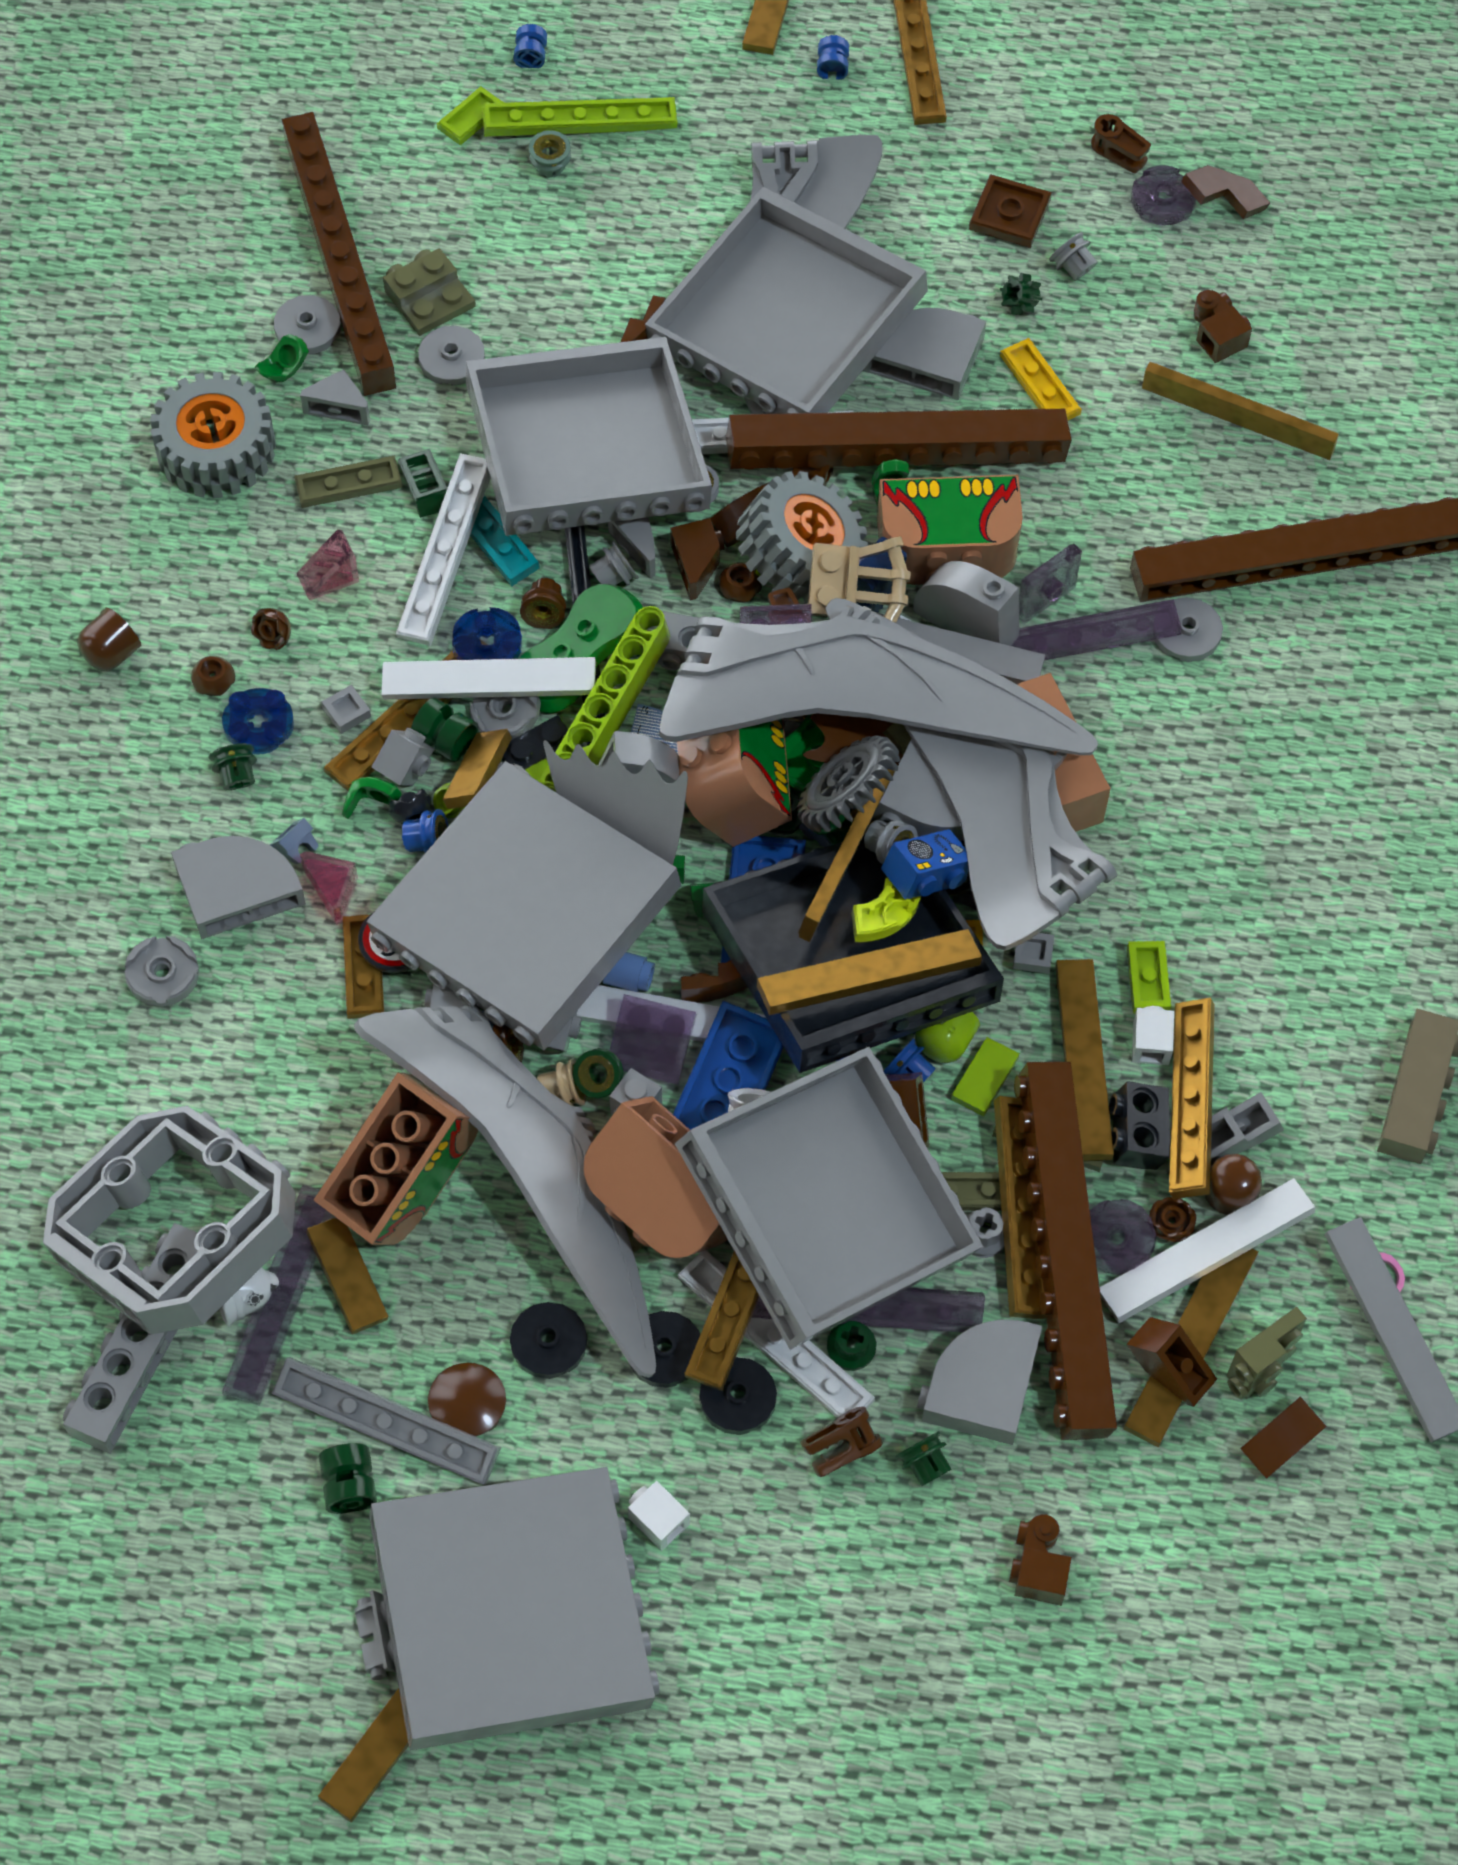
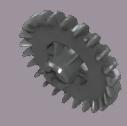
[797,736,900,833]

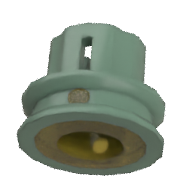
[529,130,571,178]

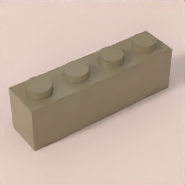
[1377,1008,1458,1164]

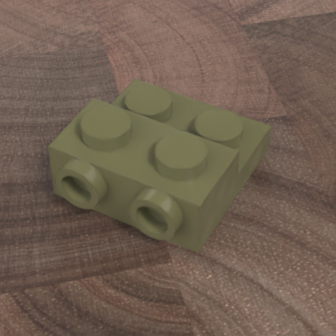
[383,248,476,336]
[1226,1307,1307,1399]

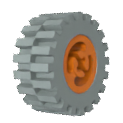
[150,372,276,498]
[736,471,868,603]

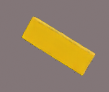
[1000,338,1082,420]

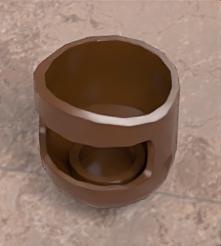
[77,607,142,671]
[1205,1154,1262,1215]

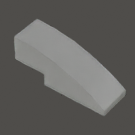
[608,517,655,578]
[1169,1092,1284,1166]

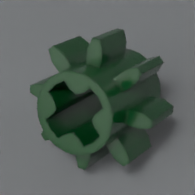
[1000,273,1042,315]

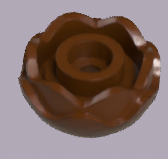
[718,562,762,602]
[251,608,291,650]
[191,656,236,696]
[1148,1197,1197,1243]

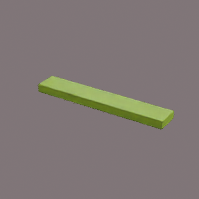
[482,97,678,137]

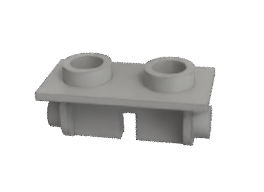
[354,1590,396,1680]

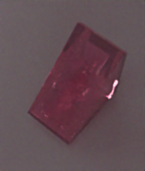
[296,529,359,600]
[300,851,358,925]

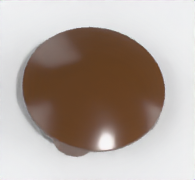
[428,1363,506,1436]

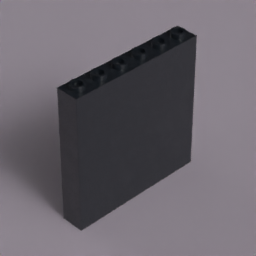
[702,834,1004,1073]

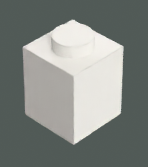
[1132,1006,1174,1065]
[628,1481,690,1551]

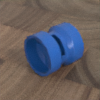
[513,24,547,68]
[817,35,850,80]

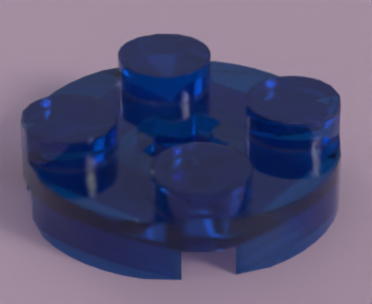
[452,607,523,660]
[222,688,294,755]

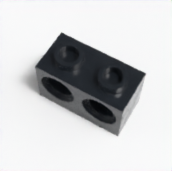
[1109,1081,1170,1170]

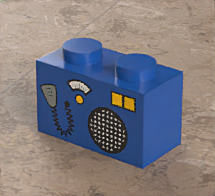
[881,829,969,900]

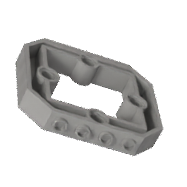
[43,1106,296,1335]

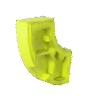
[851,878,921,942]

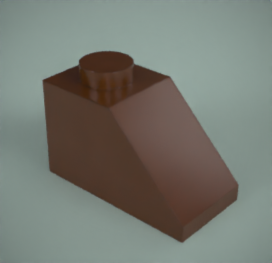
[670,518,725,601]
[1126,1317,1217,1407]

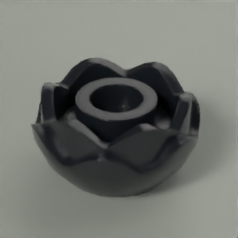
[388,789,432,824]

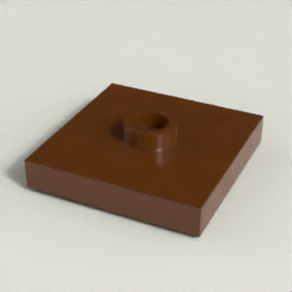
[969,174,1052,248]

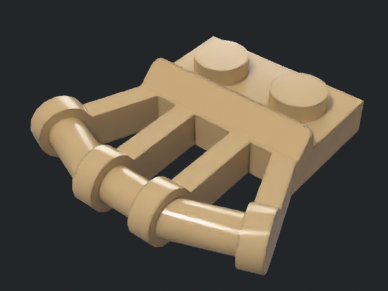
[807,537,911,623]

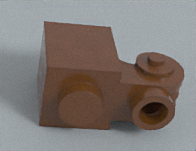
[1194,290,1252,363]
[1009,1514,1072,1606]

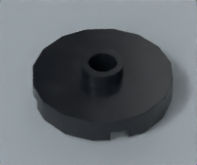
[510,1302,587,1379]
[628,1311,700,1388]
[699,1357,777,1435]

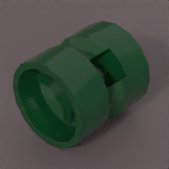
[411,697,478,762]
[319,1443,377,1514]

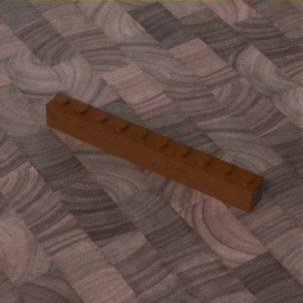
[282,112,396,396]
[726,408,1072,470]
[1130,497,1458,602]
[1014,1062,1117,1440]

